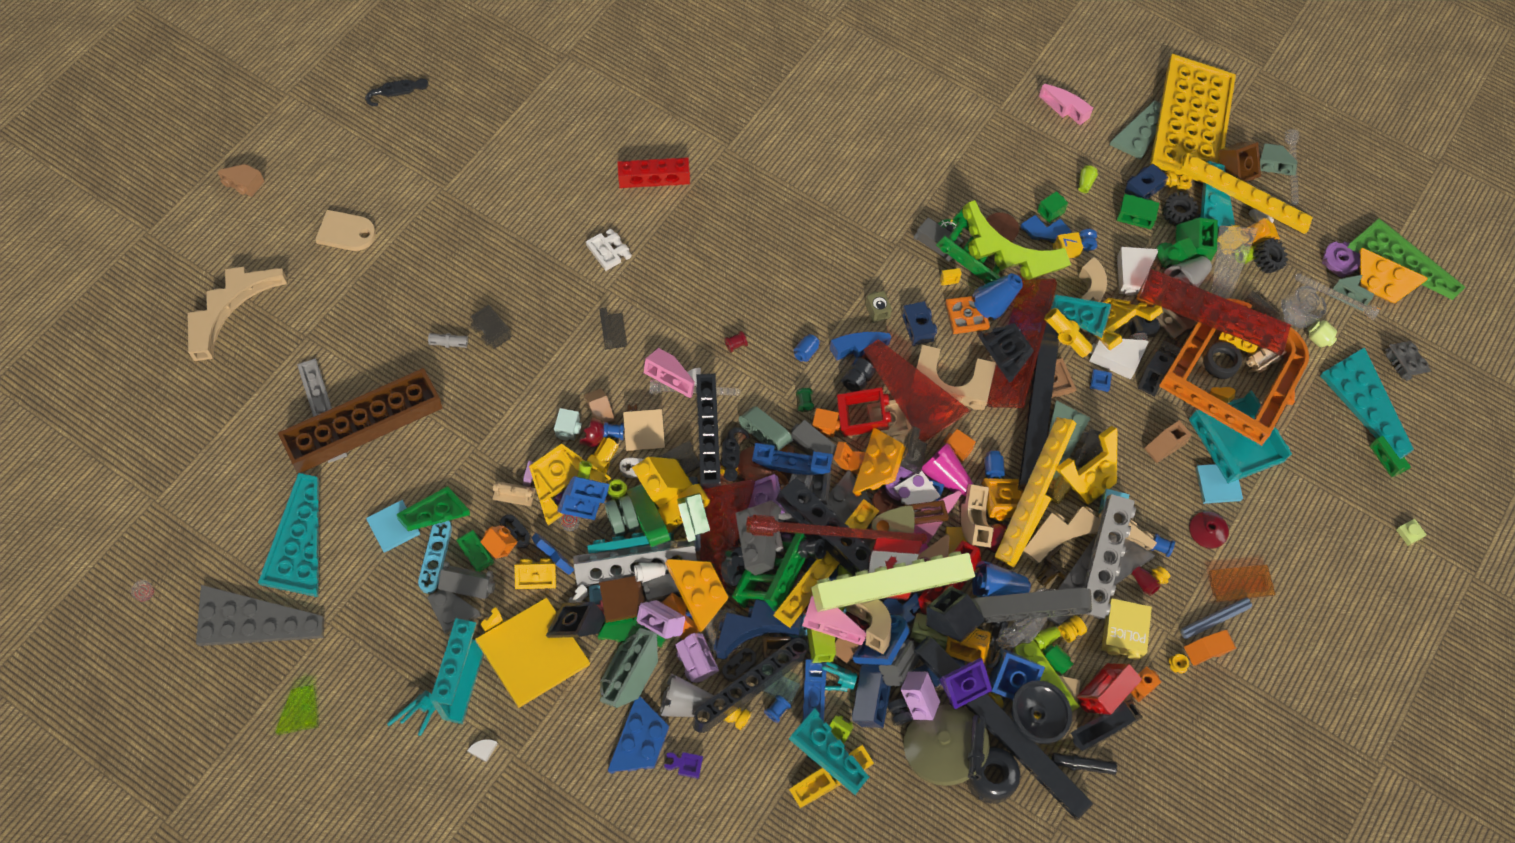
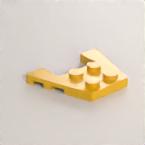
[1095,298,1163,350]
[1055,426,1117,505]
[529,444,612,526]

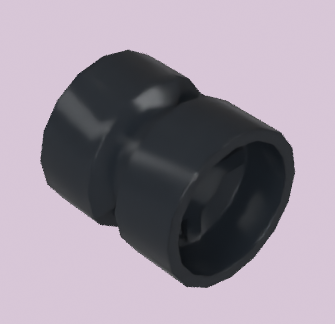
[841,358,876,392]

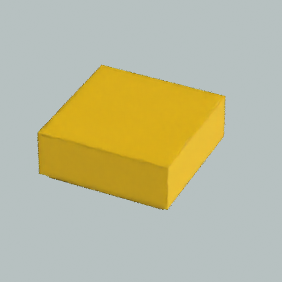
[940,268,962,286]

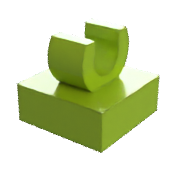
[830,716,853,744]

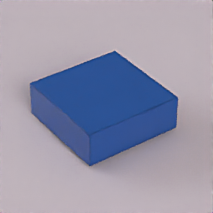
[1090,369,1112,392]

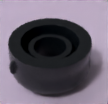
[966,747,1021,804]

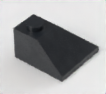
[546,602,605,638]

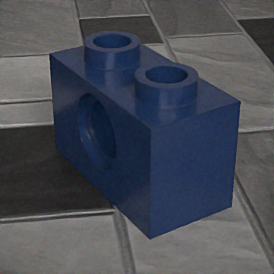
[1124,164,1168,199]
[902,301,937,346]

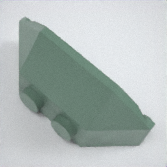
[600,628,658,708]

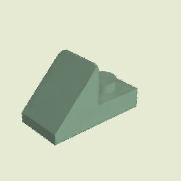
[1331,275,1374,308]

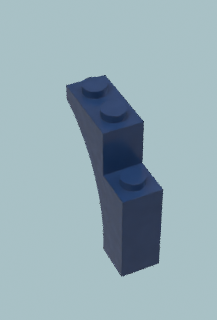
[714,600,804,660]

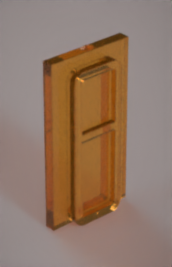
[1209,564,1276,602]

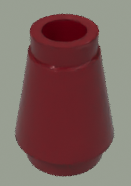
[1131,566,1161,596]

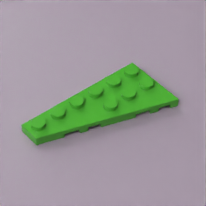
[1347,219,1466,300]

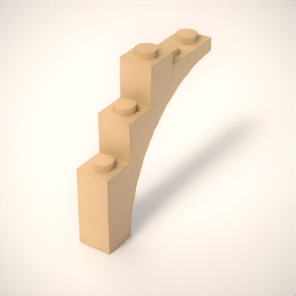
[188,267,287,361]
[1022,506,1157,564]

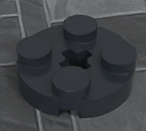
[721,546,745,587]

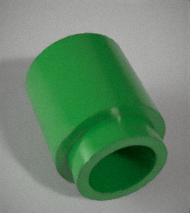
[1157,242,1173,270]
[1043,644,1074,675]

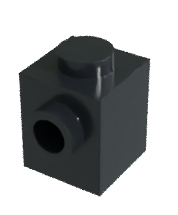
[1128,315,1160,340]

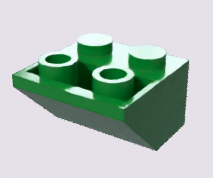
[1175,218,1218,262]

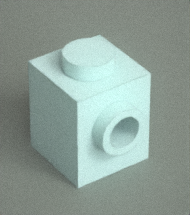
[554,408,581,441]

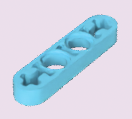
[418,521,452,594]

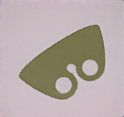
[869,506,915,551]

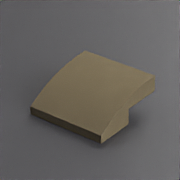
[1156,295,1199,340]

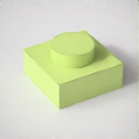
[1396,519,1427,546]

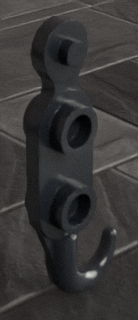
[365,78,429,107]
[722,427,750,481]
[986,621,1008,668]

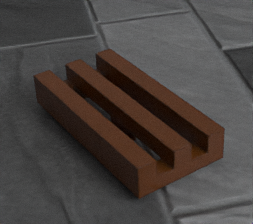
[906,500,949,525]

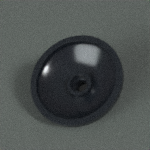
[1011,681,1072,744]

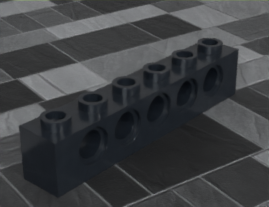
[696,373,721,491]
[776,477,872,576]

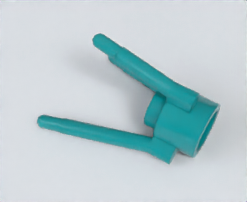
[822,662,857,692]
[387,690,436,736]

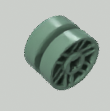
[604,495,639,537]

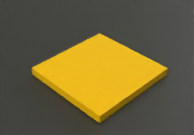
[475,598,590,708]

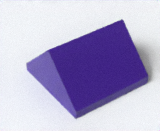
[939,658,992,709]

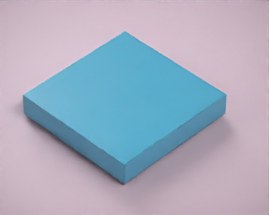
[1195,464,1243,504]
[366,500,420,553]

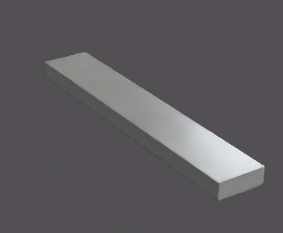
[297,358,347,463]

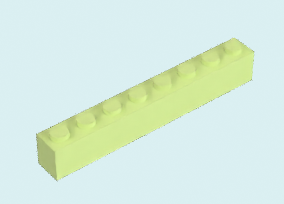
[811,551,975,612]

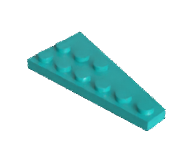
[1320,347,1414,459]
[258,473,319,597]

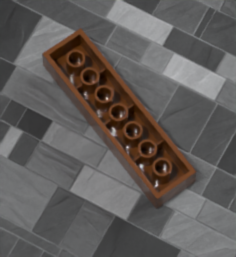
[278,368,443,474]

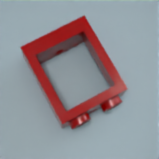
[837,387,892,437]
[1076,663,1142,715]

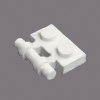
[586,229,632,271]

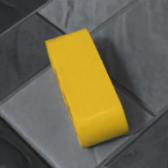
[657,484,710,532]

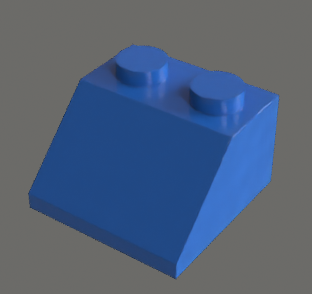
[989,648,1045,699]

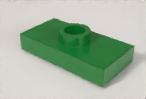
[456,529,494,572]

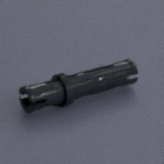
[968,715,986,780]
[1051,752,1117,775]

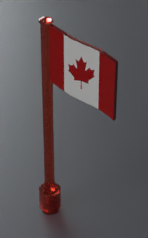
[746,514,927,599]

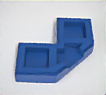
[1021,215,1072,243]
[532,532,575,575]

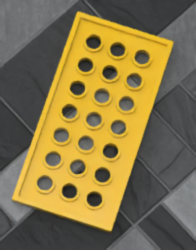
[1150,54,1236,183]

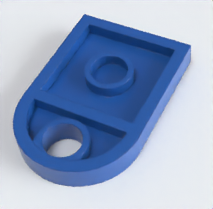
[852,615,909,665]

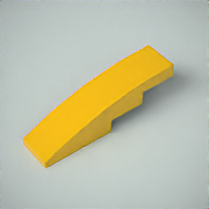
[789,745,874,808]

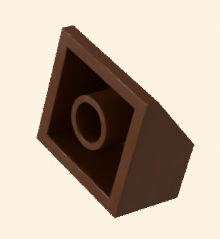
[1219,142,1261,182]

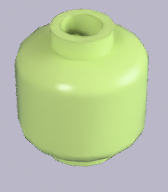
[1308,320,1337,347]

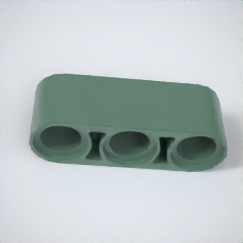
[739,406,792,451]

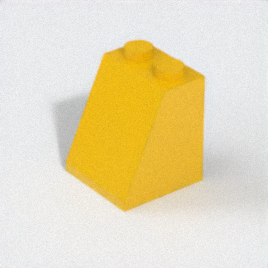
[632,457,693,508]

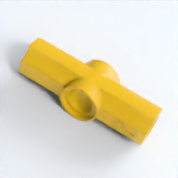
[1044,308,1093,358]
[587,438,619,474]

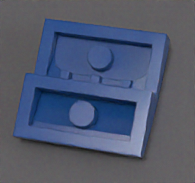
[557,476,610,520]

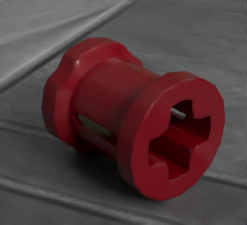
[724,331,748,353]

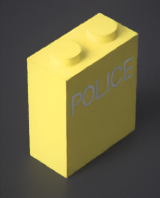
[1102,598,1152,660]

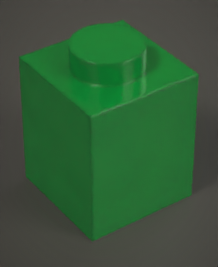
[1037,191,1068,223]
[1165,238,1198,265]

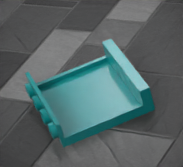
[1189,390,1292,484]
[430,618,484,724]

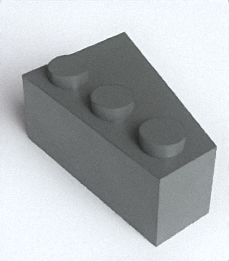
[736,500,782,575]

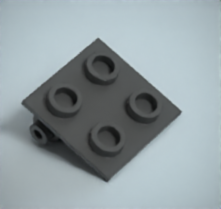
[1385,341,1431,381]

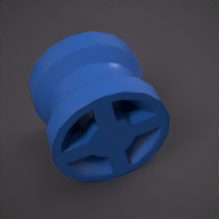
[1079,229,1097,251]

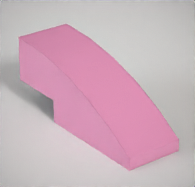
[1039,84,1093,125]

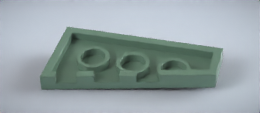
[1110,100,1161,160]

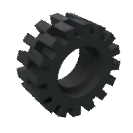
[1162,192,1198,226]
[1253,238,1288,274]

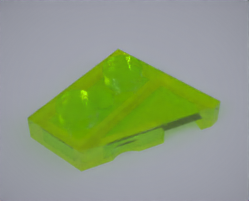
[275,685,319,735]

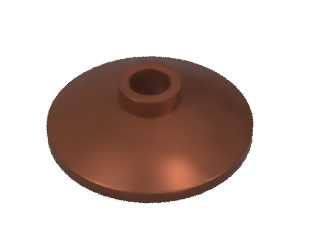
[738,446,775,482]

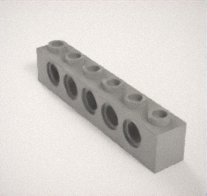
[1083,494,1136,619]
[573,539,697,587]

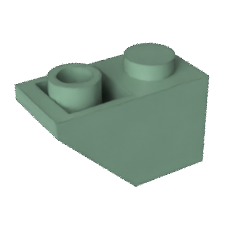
[1260,143,1298,176]

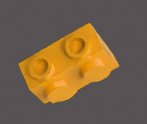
[982,478,1024,520]

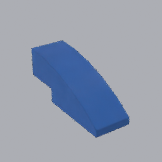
[830,332,891,361]

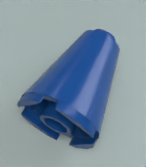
[973,273,1023,320]
[972,561,1031,598]

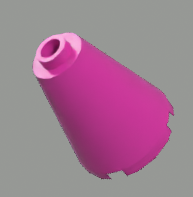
[920,443,973,497]

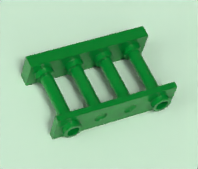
[936,208,1002,284]
[732,532,806,611]

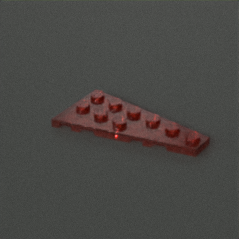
[863,339,971,443]
[700,479,755,590]

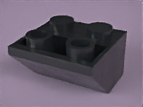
[926,586,984,643]

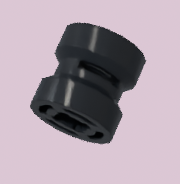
[798,538,827,559]
[887,698,913,726]

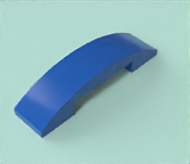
[752,443,833,475]
[803,660,827,722]

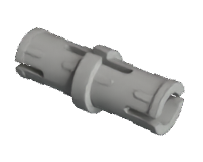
[428,333,468,348]

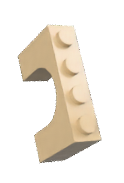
[911,345,996,410]

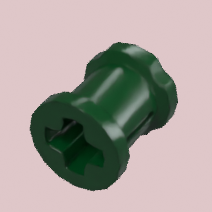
[796,388,814,412]

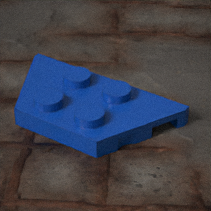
[608,696,669,774]

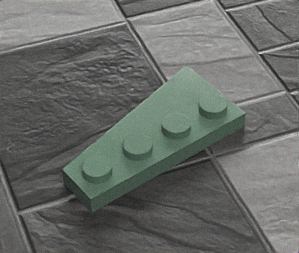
[1047,400,1090,481]

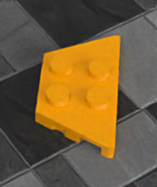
[1359,248,1428,304]
[853,428,906,496]
[665,559,729,632]

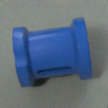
[604,422,624,440]
[1151,533,1175,557]
[764,695,791,723]

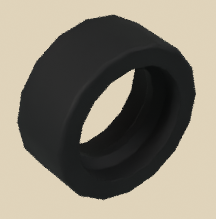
[1203,342,1243,379]

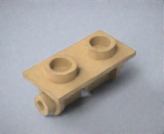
[1247,342,1286,373]
[493,481,536,507]

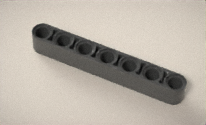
[971,588,1092,623]

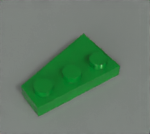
[396,486,470,531]
[598,617,666,648]

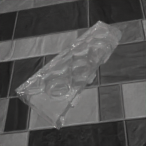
[1211,226,1258,299]

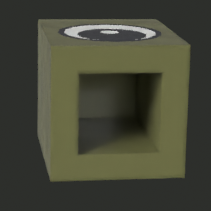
[865,291,892,323]

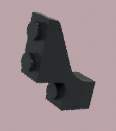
[1070,700,1143,751]

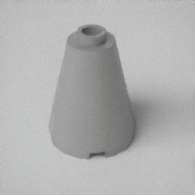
[1163,256,1212,300]
[660,674,719,717]

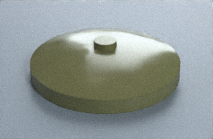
[904,704,989,786]

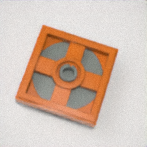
[945,296,990,334]

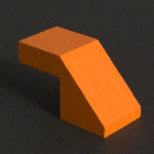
[833,442,866,475]
[661,592,699,640]
[1184,630,1236,666]

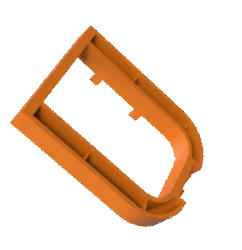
[1159,299,1309,446]

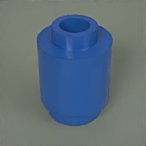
[793,334,820,362]
[984,451,1005,479]

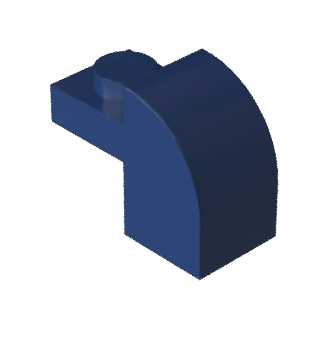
[883,592,920,626]

